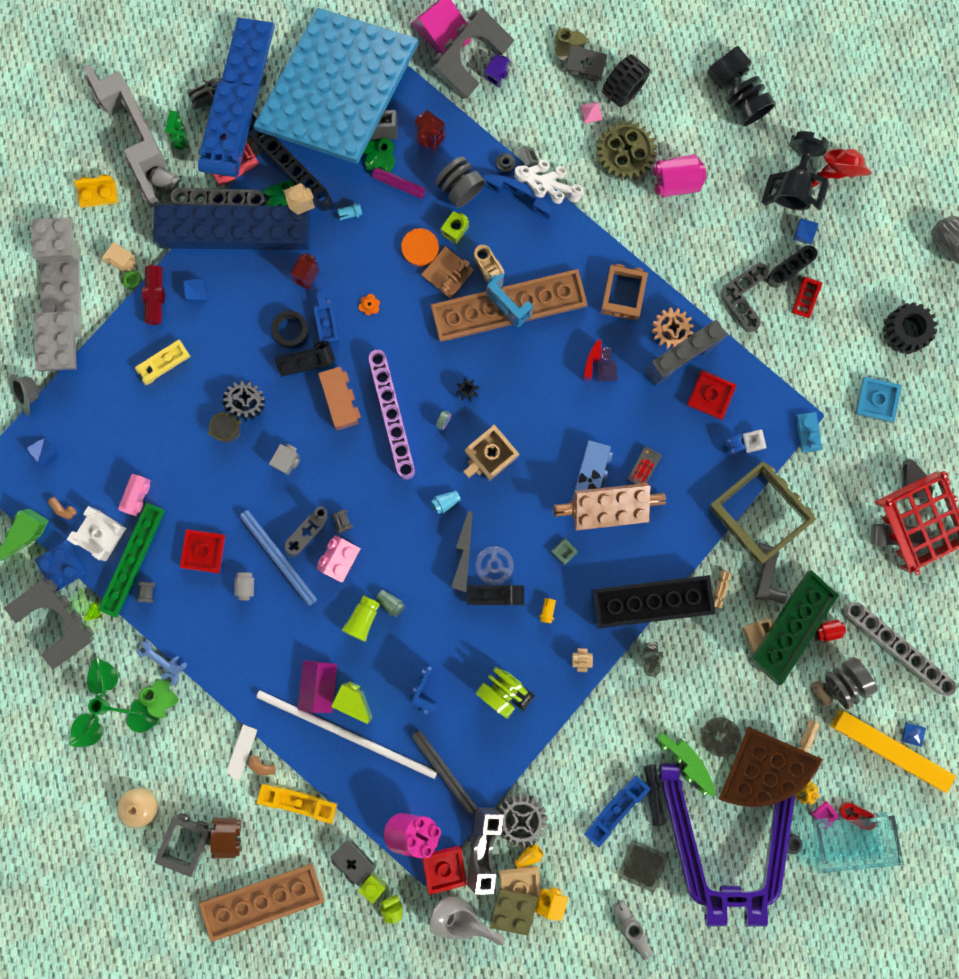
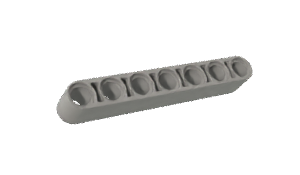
[843,602,957,696]

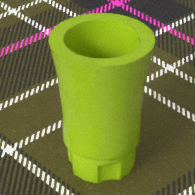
[341,596,380,642]

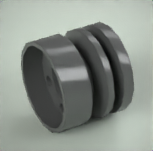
[435,156,486,208]
[824,657,877,710]

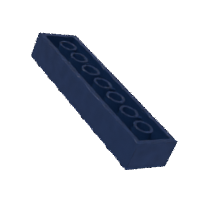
[153,205,310,250]

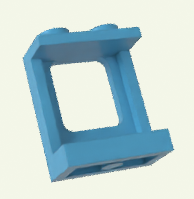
[487,273,533,328]

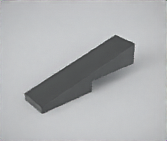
[451,511,473,592]

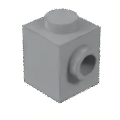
[269,444,300,475]

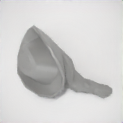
[430,896,505,945]

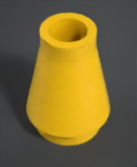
[514,843,544,868]

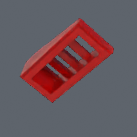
[791,277,823,319]

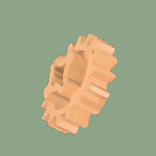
[652,308,694,349]

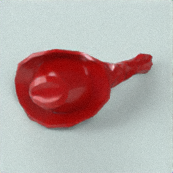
[812,149,872,188]

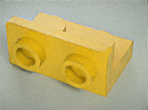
[74,175,118,208]

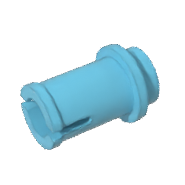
[338,203,363,220]

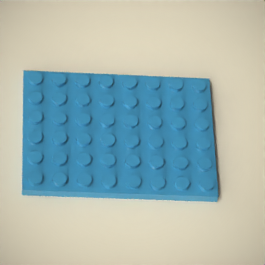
[254,8,419,164]

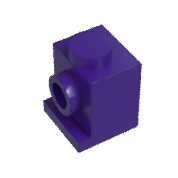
[484,54,510,88]

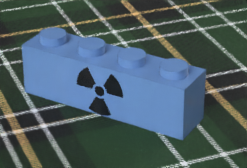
[568,440,613,518]

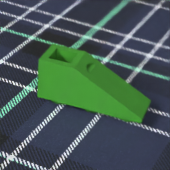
[0,509,49,561]

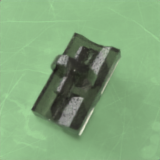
[639,642,664,677]

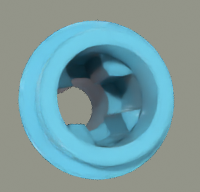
[431,490,461,514]

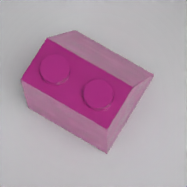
[411,0,471,54]

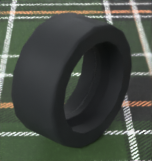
[271,310,309,349]

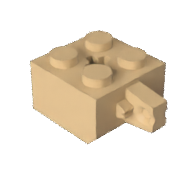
[463,425,519,481]

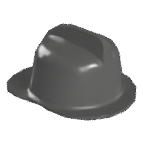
[9,375,40,416]

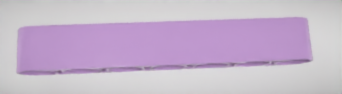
[369,350,415,480]

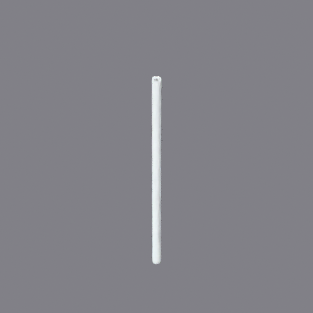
[256,691,437,779]

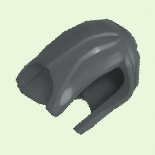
[931,216,959,264]

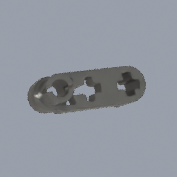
[284,506,327,558]
[754,543,787,604]

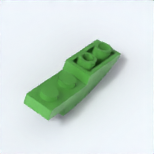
[656,731,716,797]

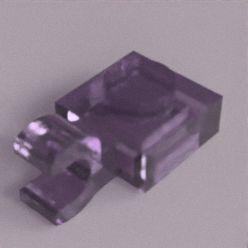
[597,348,617,382]

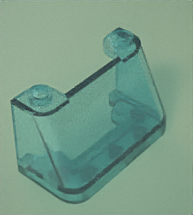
[813,812,904,874]

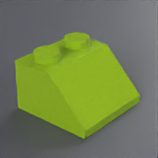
[331,681,372,724]

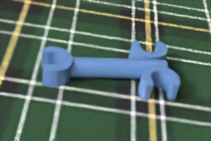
[137,641,187,686]

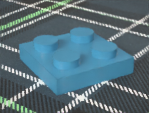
[855,377,902,423]

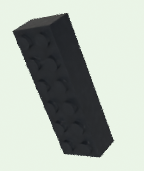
[591,575,715,629]

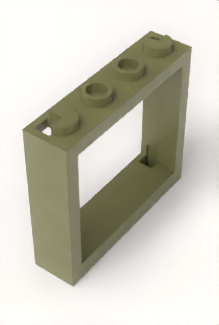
[709,461,816,566]

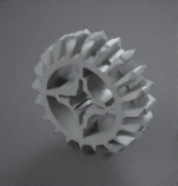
[498,793,548,848]

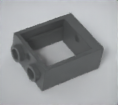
[154,813,213,877]

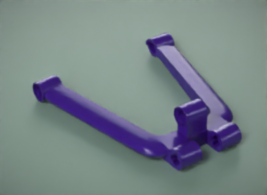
[659,764,796,927]

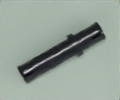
[643,764,665,826]

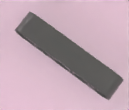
[171,188,267,206]

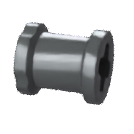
[331,509,354,534]
[136,582,156,603]

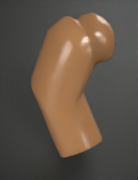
[48,497,77,519]
[248,756,276,776]

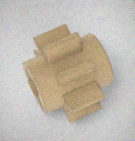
[572,648,593,672]

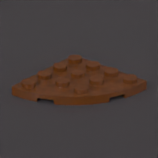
[719,727,824,807]

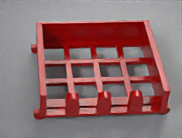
[874,471,959,576]

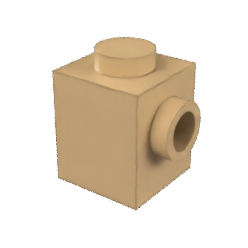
[284,183,315,215]

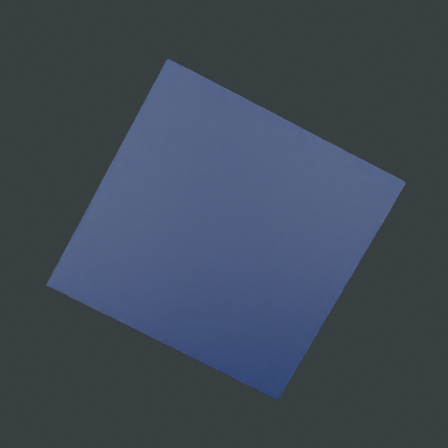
[0,65,824,886]

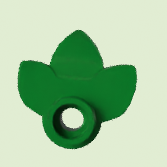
[363,138,395,173]
[262,180,295,206]

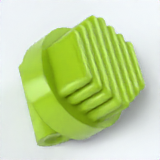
[380,894,403,924]

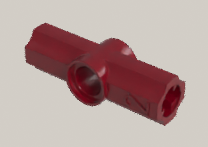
[142,265,165,325]

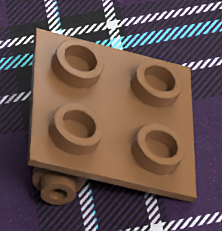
[421,246,474,299]

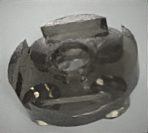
[700,717,741,757]

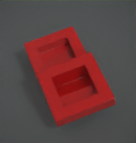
[583,340,602,381]

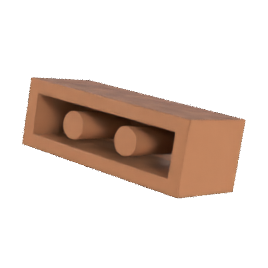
[318,366,361,431]

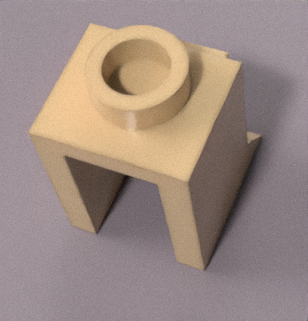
[101,242,136,272]

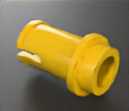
[539,598,556,624]

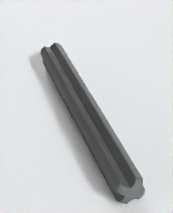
[412,730,477,814]

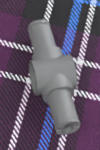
[613,900,654,960]

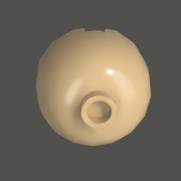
[117,787,158,828]

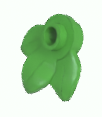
[139,679,179,718]

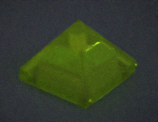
[84,601,102,621]

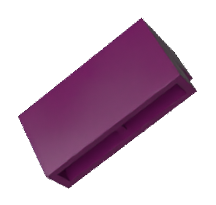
[298,660,337,713]

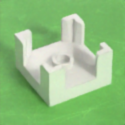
[67,506,127,561]

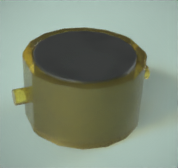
[208,412,242,443]

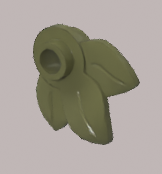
[555,28,588,61]

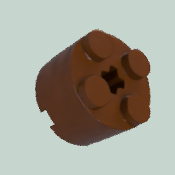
[211,817,242,859]

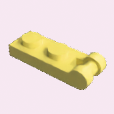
[135,340,191,385]

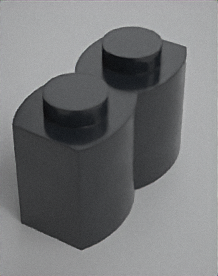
[707,46,752,90]

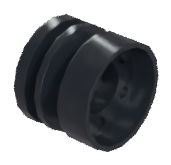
[725,76,776,127]

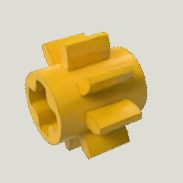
[795,780,820,805]

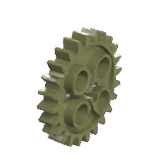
[596,120,657,181]

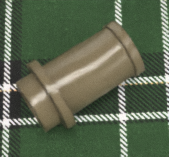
[811,680,833,707]

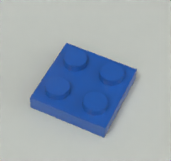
[34,540,87,591]

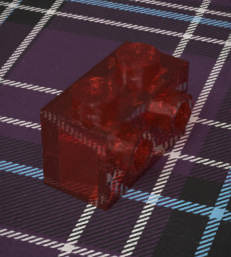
[415,110,446,152]

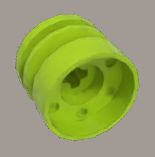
[475,667,528,719]

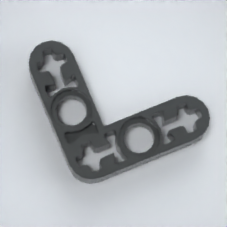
[720,263,769,332]

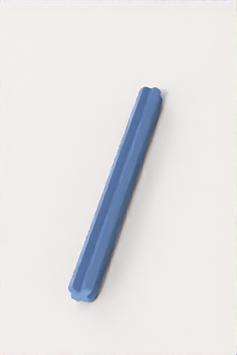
[240,510,317,606]

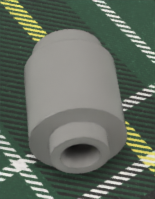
[149,167,180,192]
[234,573,254,600]

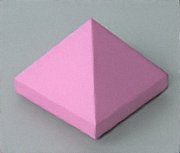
[580,102,603,124]

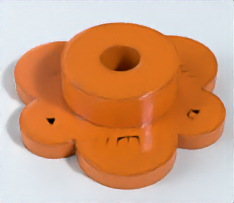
[359,294,380,316]

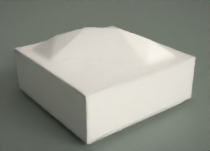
[742,430,767,453]

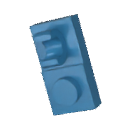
[796,412,822,453]

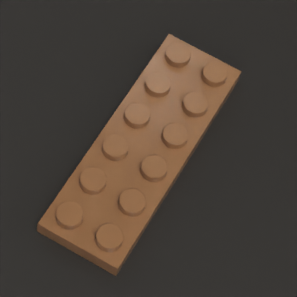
[199,863,325,942]

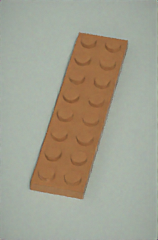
[431,269,588,342]

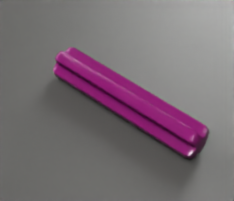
[372,168,425,199]

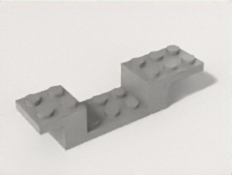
[84,65,168,208]
[32,218,82,372]

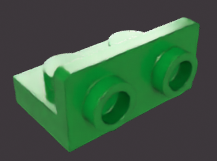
[165,110,190,150]

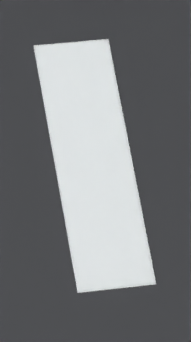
[227,725,257,781]

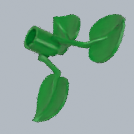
[69,658,160,747]

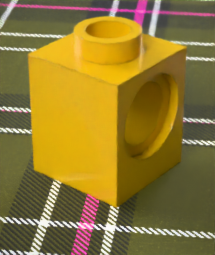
[535,887,569,921]

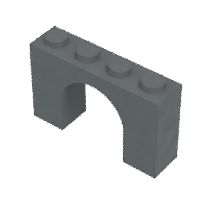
[430,8,515,99]
[645,319,727,386]
[4,577,95,670]

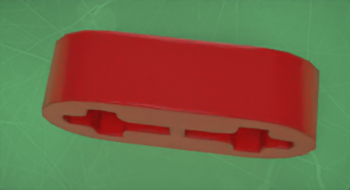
[839,802,876,830]

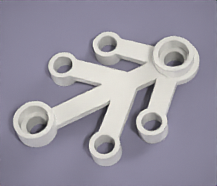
[514,160,583,204]

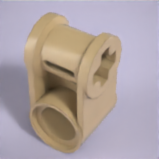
[474,245,505,282]

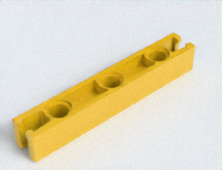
[830,710,956,793]

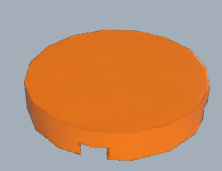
[401,228,439,267]

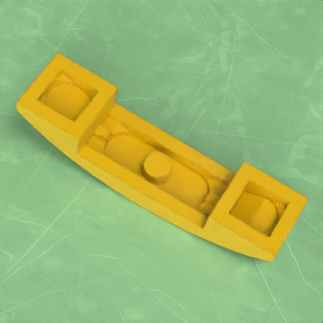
[257,784,337,824]

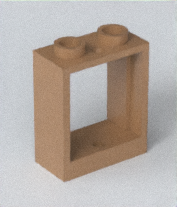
[600,264,648,321]

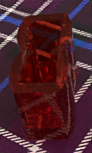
[289,253,320,290]

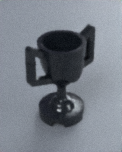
[762,131,829,211]

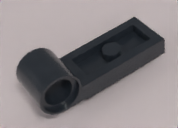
[275,341,336,377]
[467,585,524,605]

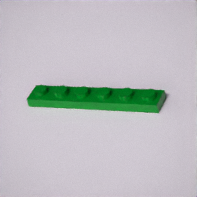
[98,503,165,618]

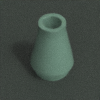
[376,590,405,617]

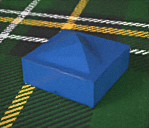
[901,723,926,747]

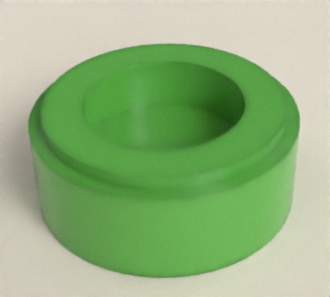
[123,270,143,290]

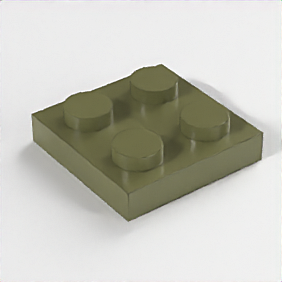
[490,889,538,936]

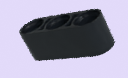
[767,245,818,288]

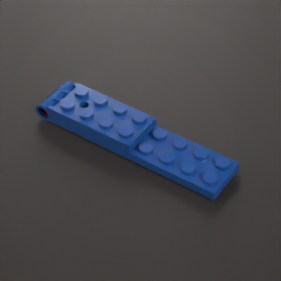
[198,18,275,177]

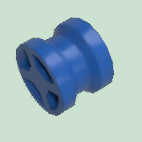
[723,434,747,456]

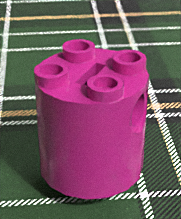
[652,154,706,198]
[384,813,441,858]

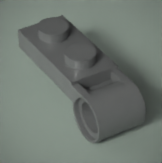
[870,524,931,547]

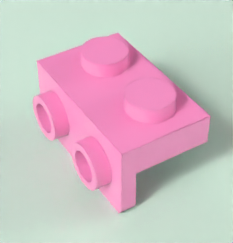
[118,474,151,516]
[317,535,361,582]

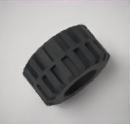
[602,54,650,107]
[883,302,937,354]

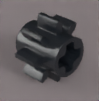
[456,378,479,402]

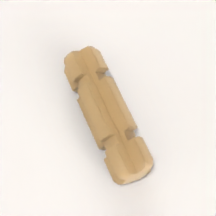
[713,571,731,608]
[798,720,820,753]

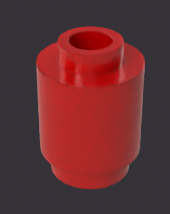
[815,619,846,642]

